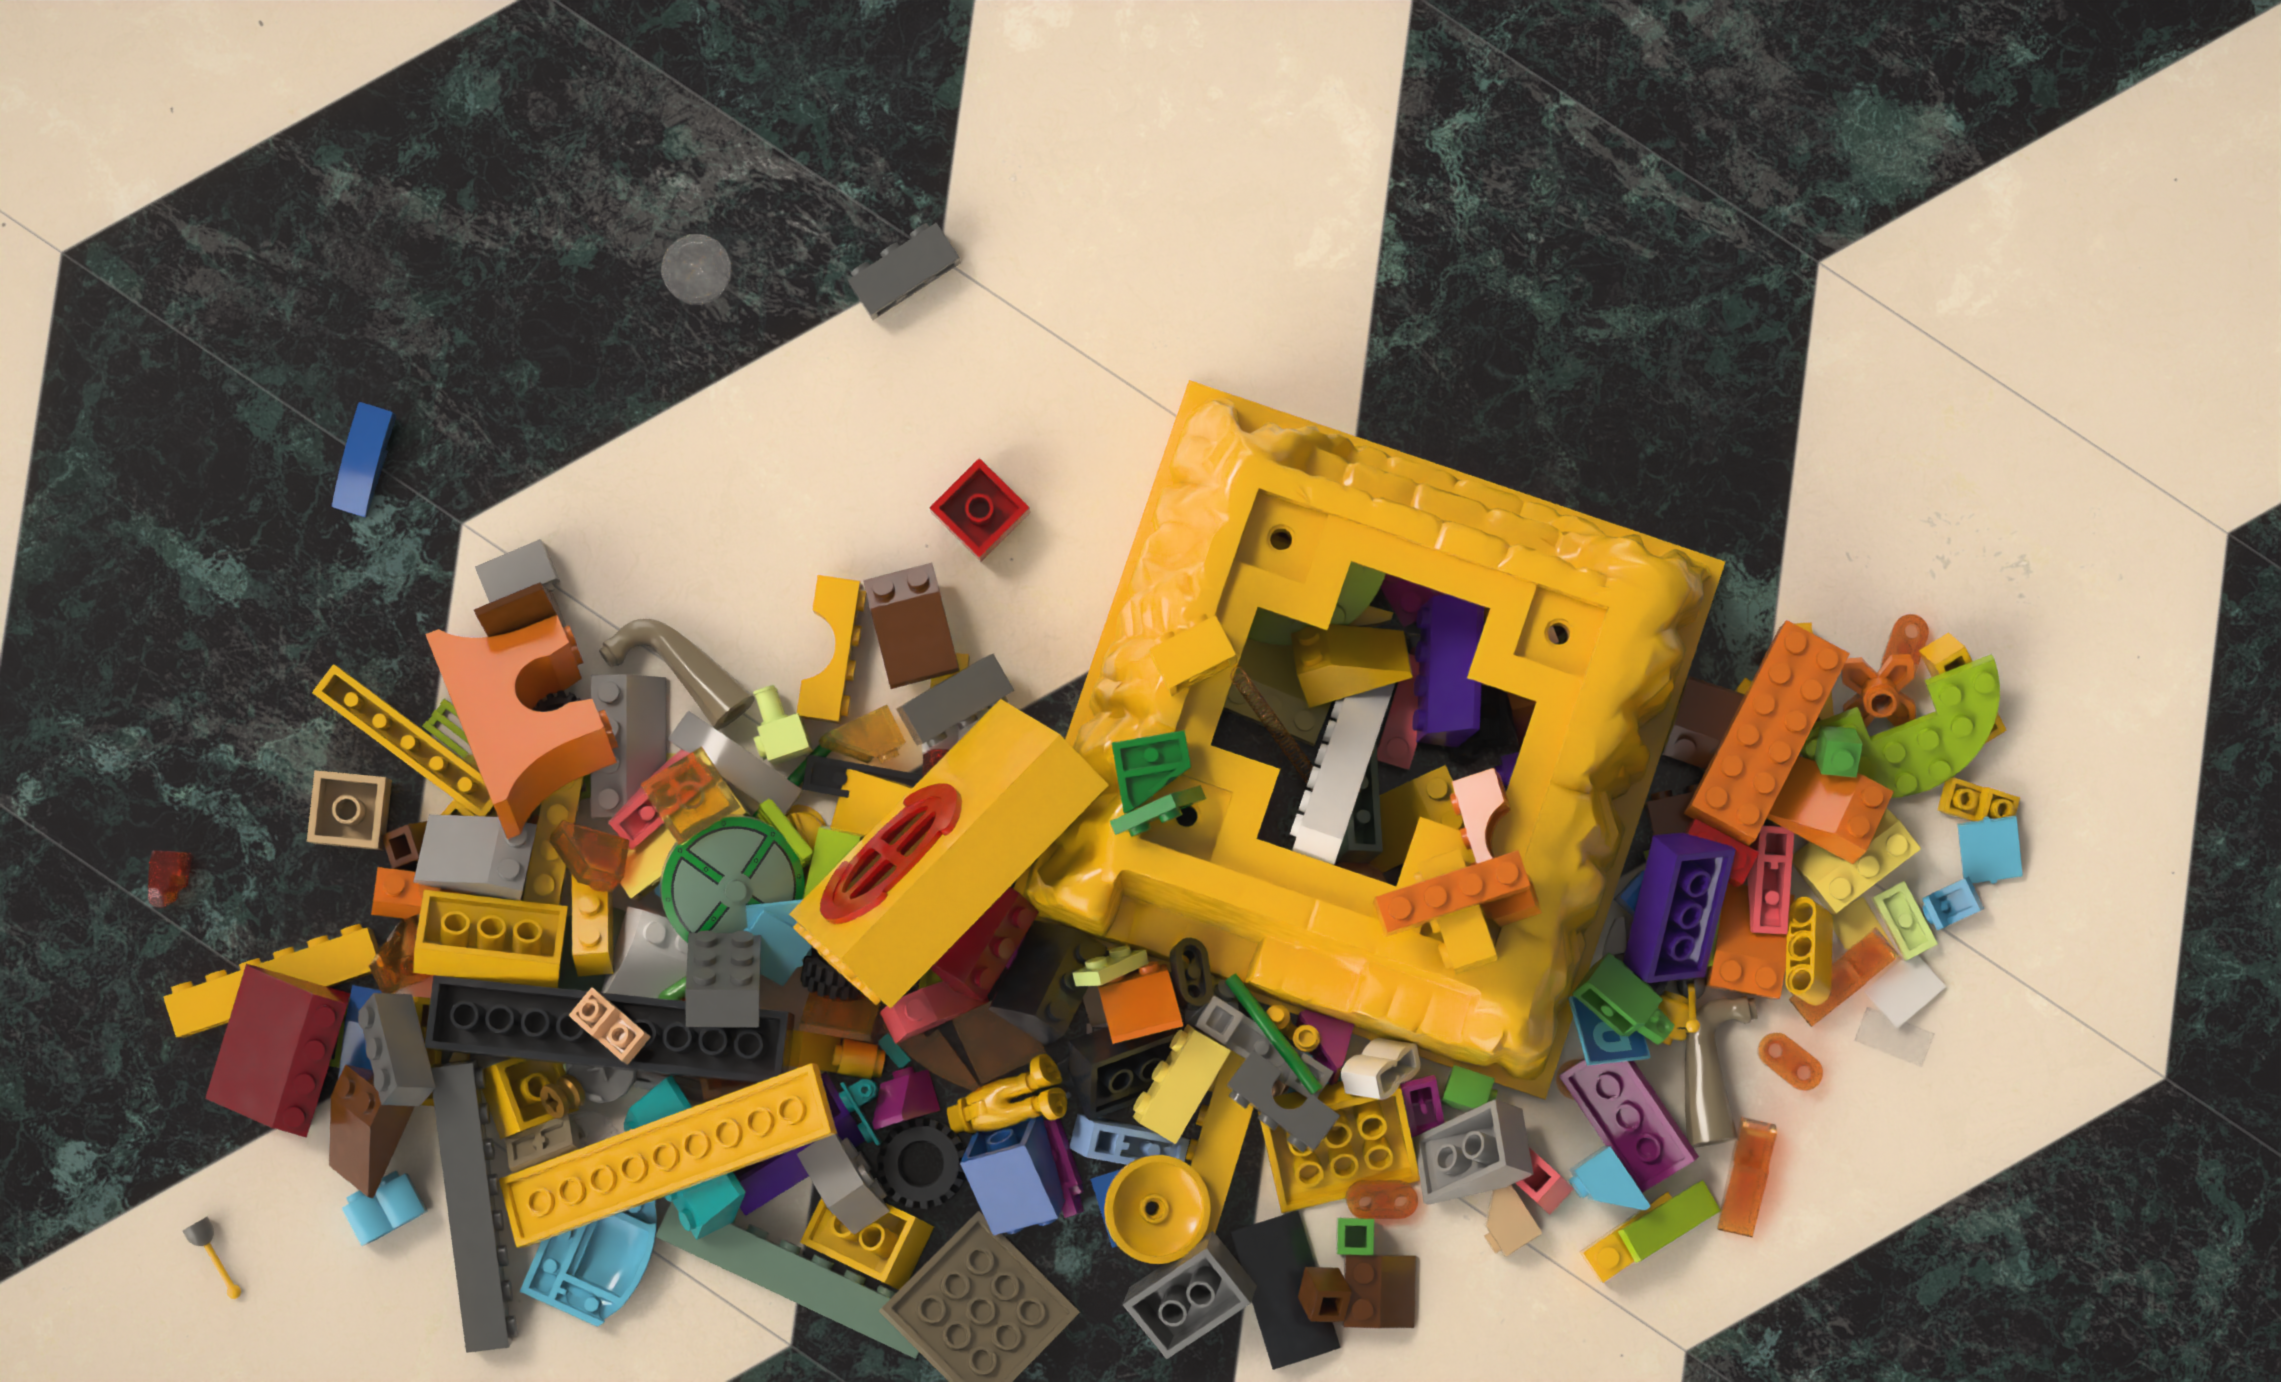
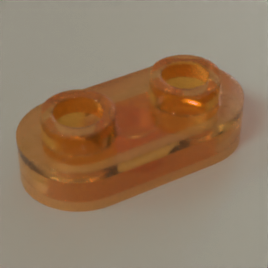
[1880,614,1929,675]
[1757,1033,1823,1091]
[1345,1180,1418,1219]

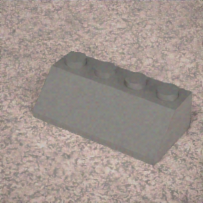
[591,674,666,820]

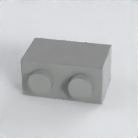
[475,539,560,603]

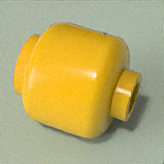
[1658,990,1689,1046]

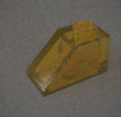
[818,705,906,764]

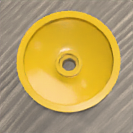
[1104,1155,1211,1264]

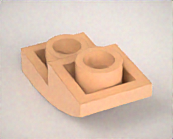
[569,988,651,1065]

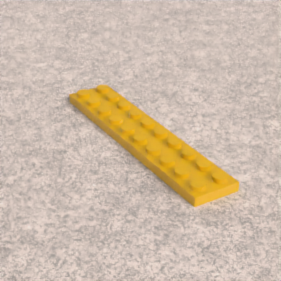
[499,1063,837,1248]

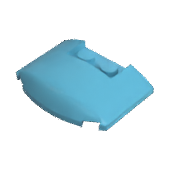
[520,1200,657,1327]

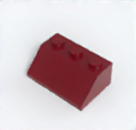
[930,887,1039,1001]

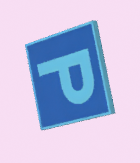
[1568,996,1651,1065]

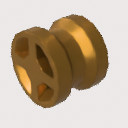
[540,1074,585,1119]

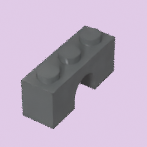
[1227,1050,1340,1153]

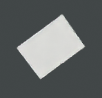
[1864,955,1946,1029]

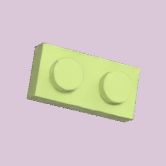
[1871,881,1938,961]
[1072,945,1149,986]

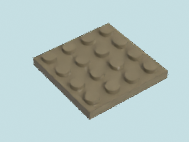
[879,1211,1080,1382]

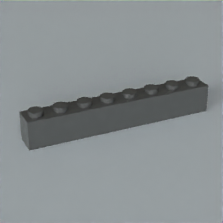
[431,1059,518,1353]

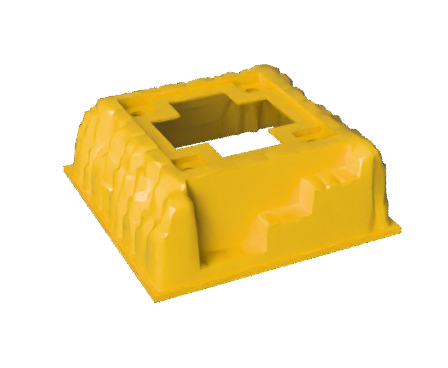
[1014,380,1725,1100]

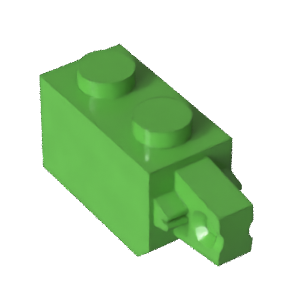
[1572,952,1675,1045]

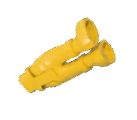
[947,1054,1067,1134]

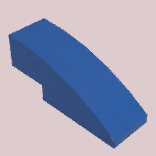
[332,402,397,518]

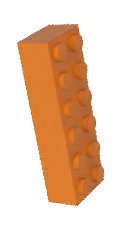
[1684,620,1850,847]

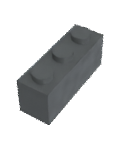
[848,223,961,321]
[896,654,1015,747]
[358,993,436,1106]

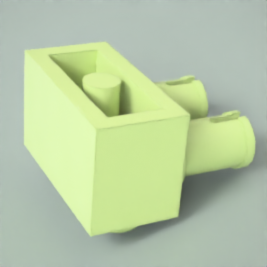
[753,685,813,766]

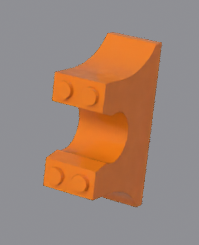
[425,615,619,839]

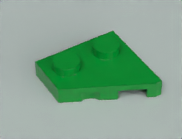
[1112,730,1191,814]
[1110,785,1206,837]

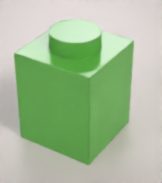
[1814,725,1863,778]
[1441,1065,1498,1113]
[1336,1217,1374,1255]

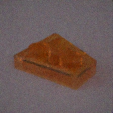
[369,915,436,994]

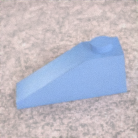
[1069,1114,1190,1165]

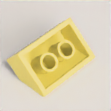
[1792,808,1921,915]
[1133,1024,1231,1144]

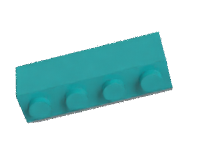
[624,1075,746,1240]

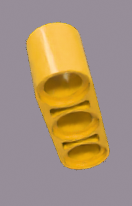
[1785,897,1833,1006]

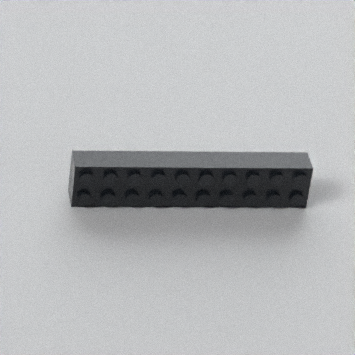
[425,976,795,1084]

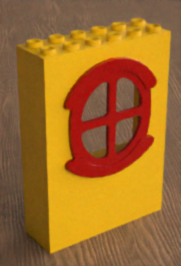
[789,699,1109,1009]

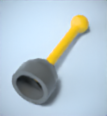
[1677,977,1706,1033]
[182,1216,241,1299]

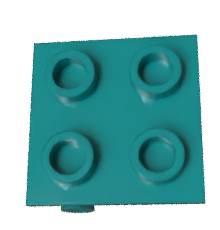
[839,1079,882,1146]

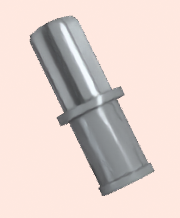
[634,1071,707,1102]

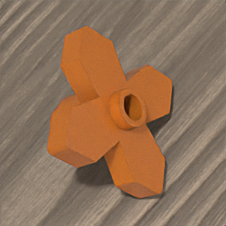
[1841,654,1916,728]

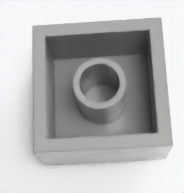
[797,1134,890,1235]

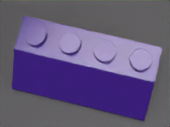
[1412,594,1484,748]
[1623,833,1736,983]
[733,1071,866,1216]

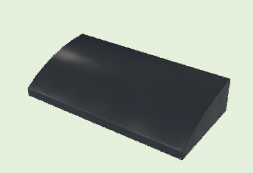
[1230,1210,1341,1370]

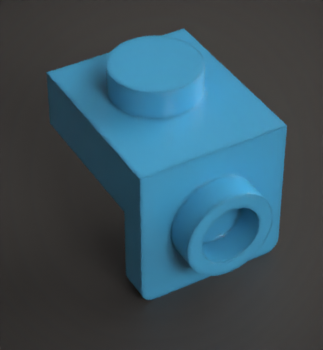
[1923,876,1984,930]

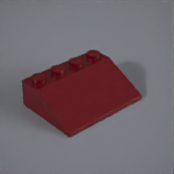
[205,963,350,1138]

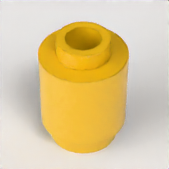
[831,1038,885,1080]

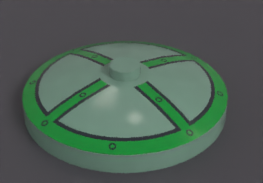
[660,814,805,943]

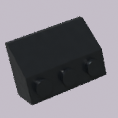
[988,920,1107,1046]
[1068,1027,1182,1121]

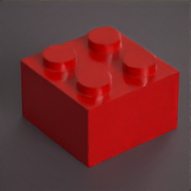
[929,458,1031,562]

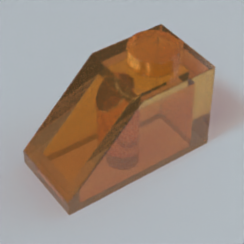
[549,820,630,892]

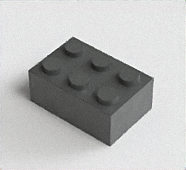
[685,930,761,1027]
[1122,1231,1257,1359]

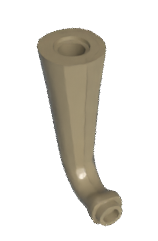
[599,619,755,730]
[1685,996,1758,1148]

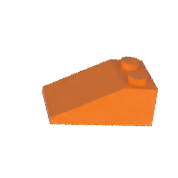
[1767,756,1894,864]
[1706,883,1795,1000]
[1098,961,1183,1044]

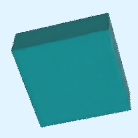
[878,1033,913,1069]

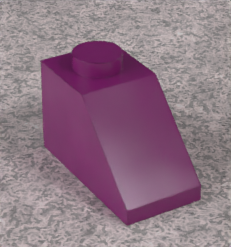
[872,1066,940,1130]

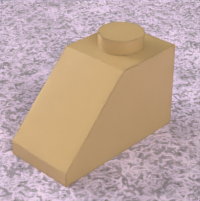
[1484,1185,1542,1257]

